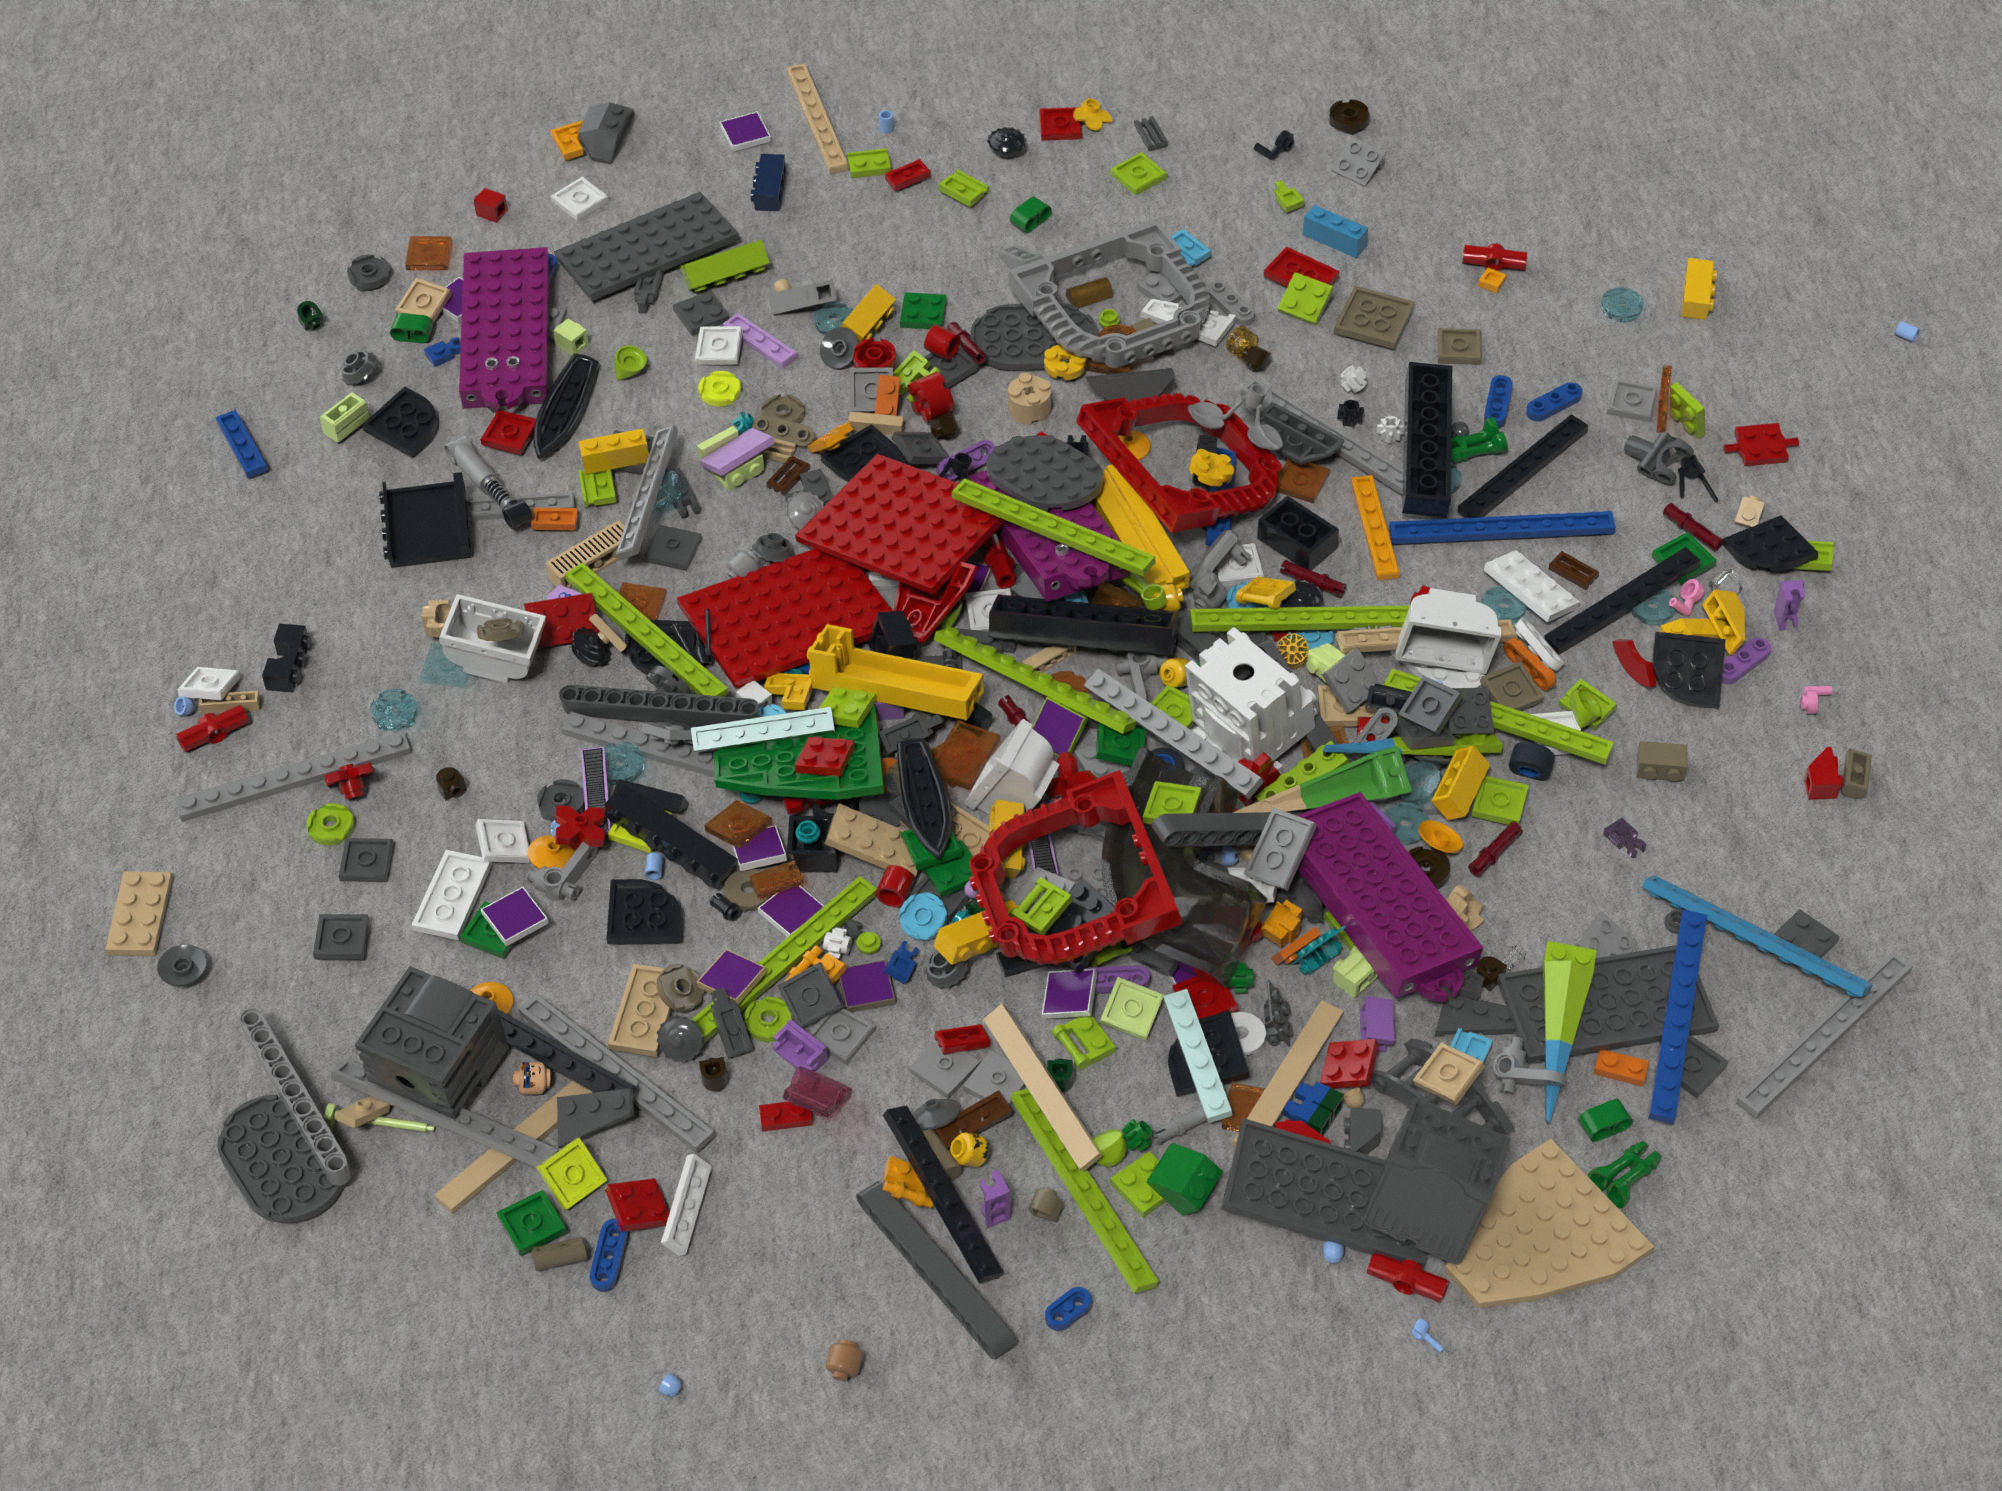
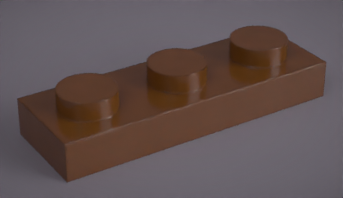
[933,1090,1012,1150]

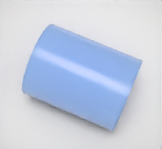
[879,110,894,133]
[1895,321,1920,342]
[645,853,663,880]

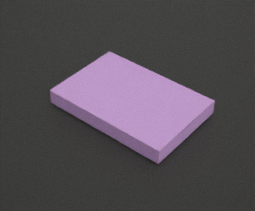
[699,428,775,476]

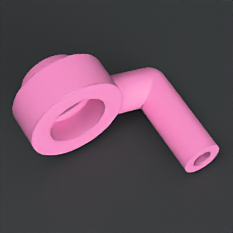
[1669,579,1704,616]
[1801,686,1832,714]

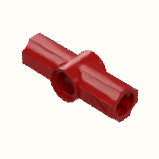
[1462,243,1527,271]
[983,534,1016,589]
[175,705,249,752]
[1367,1253,1449,1303]

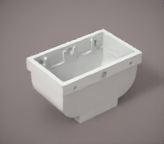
[1396,588,1501,674]
[439,594,546,683]
[964,719,1060,815]

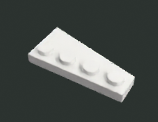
[1141,299,1236,347]

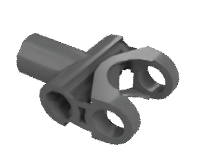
[1624,432,1694,484]

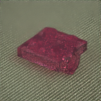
[783,1066,852,1117]

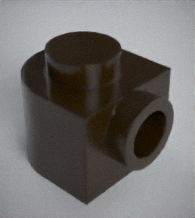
[1241,344,1271,371]
[929,412,959,439]
[436,767,466,801]
[1476,956,1507,992]
[699,1057,727,1091]

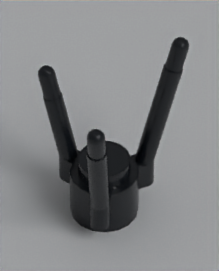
[939,453,972,481]
[1678,455,1718,502]
[672,609,713,667]

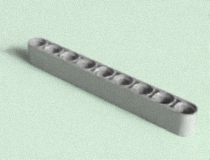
[239,1008,351,1186]

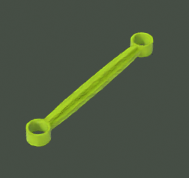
[1119,572,1167,610]

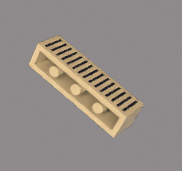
[545,520,625,589]

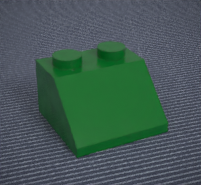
[1146,1143,1223,1216]

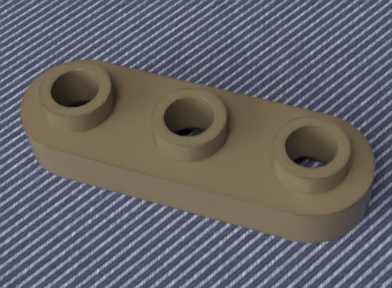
[752,415,816,448]

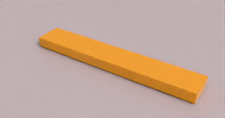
[1351,475,1400,581]

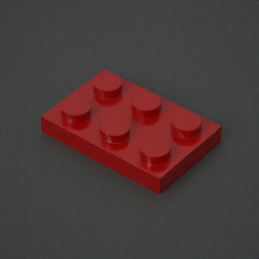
[1263,246,1340,287]
[524,592,599,648]

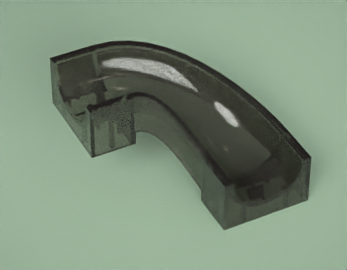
[1102,746,1268,988]

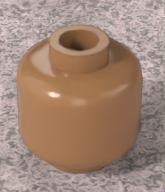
[825,1339,863,1381]

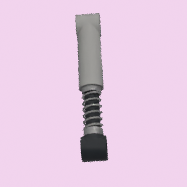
[444,435,533,529]

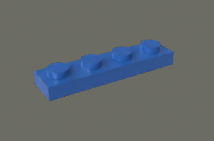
[215,410,268,478]

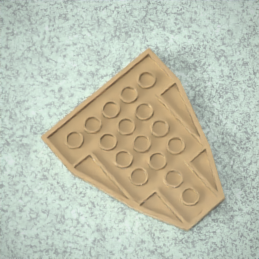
[1445,1139,1655,1308]

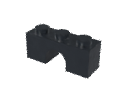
[262,623,311,693]

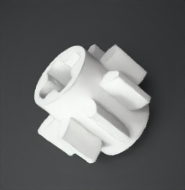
[1340,366,1367,392]
[1376,416,1404,443]
[823,928,852,959]

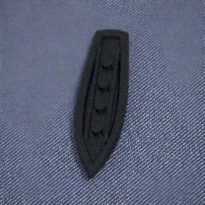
[533,354,599,459]
[897,738,952,860]

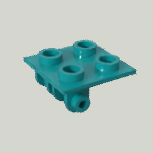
[1291,925,1346,975]

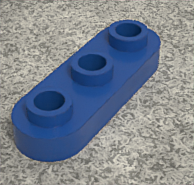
[1484,375,1513,427]
[1526,382,1583,421]
[589,1219,628,1292]

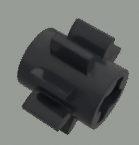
[1337,400,1364,427]

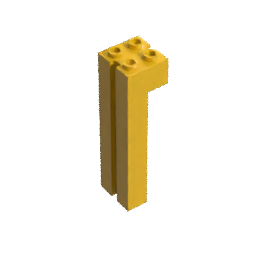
[1090,464,1190,590]
[807,624,984,720]

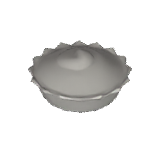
[786,491,824,530]

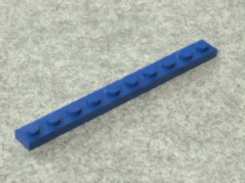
[1389,511,1616,544]
[1648,909,1707,1124]

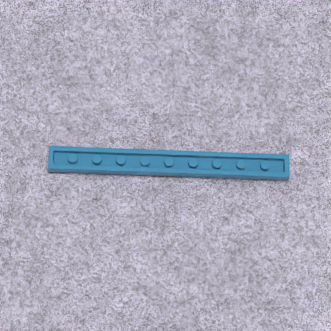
[1643,875,1873,997]

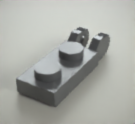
[662,467,700,518]

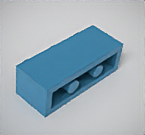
[1303,205,1369,258]

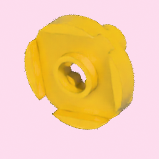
[1044,345,1087,380]
[1188,449,1234,486]

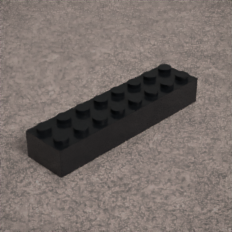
[1402,362,1453,517]
[989,594,1179,656]

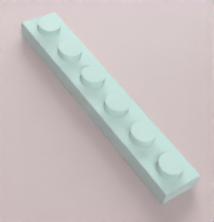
[691,707,835,752]
[1163,989,1233,1123]

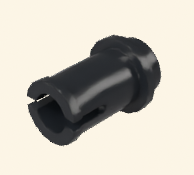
[710,893,740,921]

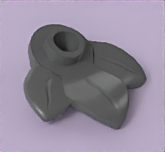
[859,792,900,827]

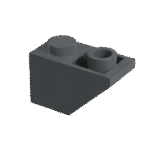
[1344,1108,1381,1155]

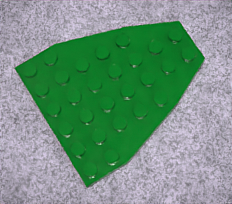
[714,704,884,800]

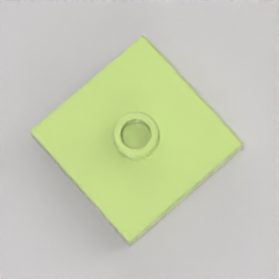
[1100,977,1164,1041]

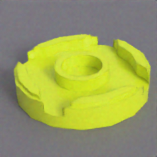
[698,371,741,407]

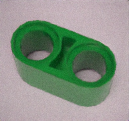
[1010,197,1052,233]
[390,313,434,343]
[1578,1099,1633,1142]

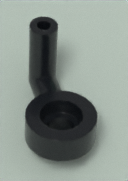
[1253,130,1294,160]

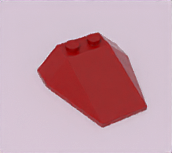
[893,562,978,644]

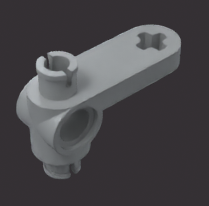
[1116,651,1167,700]
[526,841,598,901]
[1493,1036,1565,1094]

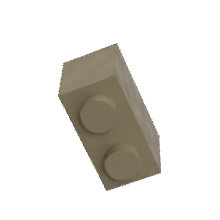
[1637,741,1688,781]

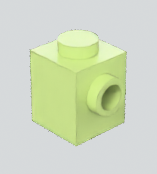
[553,319,589,355]

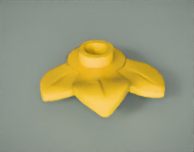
[1074,98,1112,131]

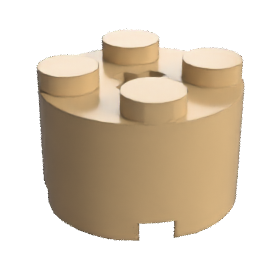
[1008,372,1051,424]

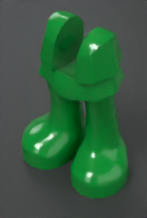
[1451,417,1508,463]
[1587,1141,1662,1208]

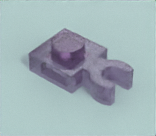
[1603,818,1646,858]

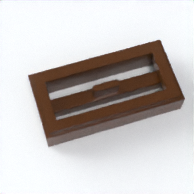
[766,456,810,496]
[1548,551,1599,590]

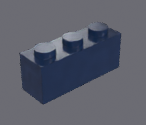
[750,154,786,211]

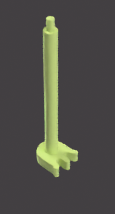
[323,1103,435,1132]

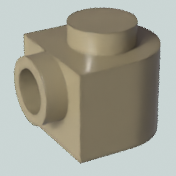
[1028,1187,1064,1222]

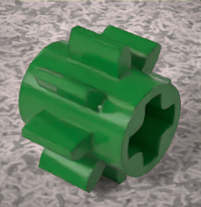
[1227,963,1253,993]
[1122,1119,1153,1152]

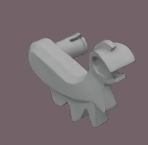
[1189,530,1250,595]

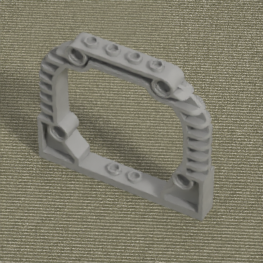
[1008,219,1210,368]

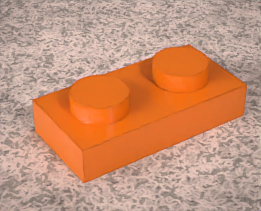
[875,374,901,416]
[531,508,578,530]
[1271,926,1321,966]
[1594,1050,1649,1086]

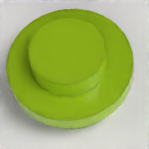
[1099,309,1120,328]
[856,932,881,955]

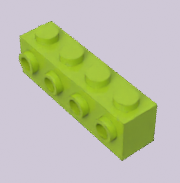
[680,239,770,292]
[1255,741,1349,812]

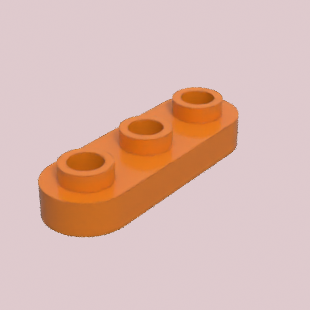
[1503,638,1556,691]

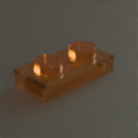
[749,860,804,899]

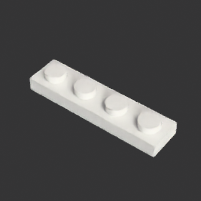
[661,1153,712,1256]

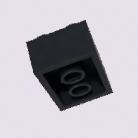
[1257,495,1339,570]

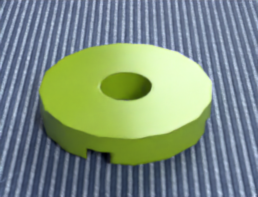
[306,803,355,845]
[743,996,794,1042]

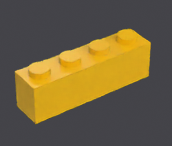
[933,900,1027,965]

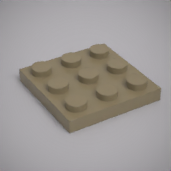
[1334,286,1415,349]

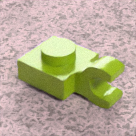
[1273,180,1305,213]
[1089,939,1133,967]

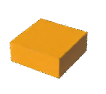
[1478,268,1507,293]

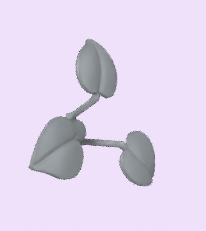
[1188,384,1283,450]

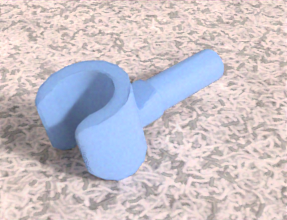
[1412,1319,1444,1353]

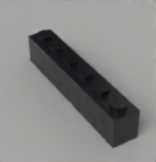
[605,784,738,891]

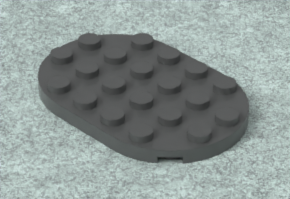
[970,303,1098,370]
[986,435,1104,511]
[217,1095,343,1223]

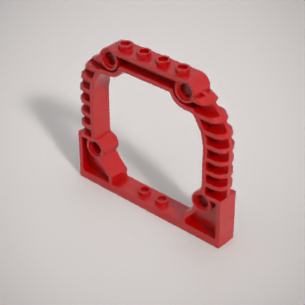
[1076,393,1282,533]
[969,770,1183,965]

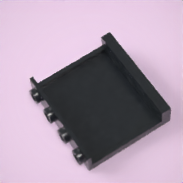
[379,472,472,568]

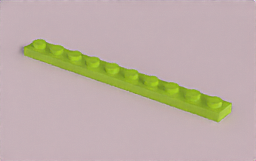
[952,478,1156,576]
[565,562,729,696]
[1189,605,1410,632]
[934,627,1137,734]
[1384,668,1614,765]
[691,876,877,1043]
[1010,1089,1159,1294]

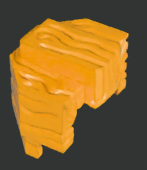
[1261,899,1303,947]

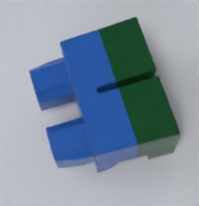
[1284,1082,1344,1136]

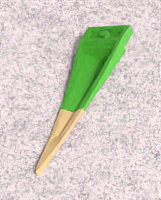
[1232,746,1412,813]

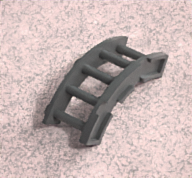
[1372,1038,1514,1134]

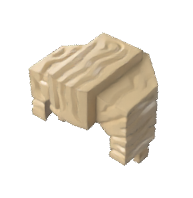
[421,599,451,638]
[1446,885,1485,932]

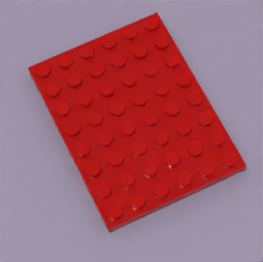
[795,454,1006,595]
[677,549,892,689]

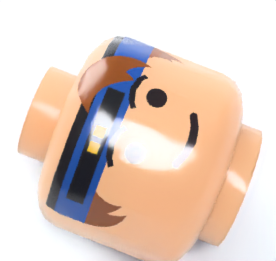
[512,1062,550,1095]

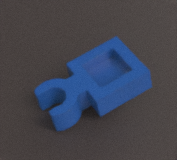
[424,337,461,367]
[883,941,918,984]

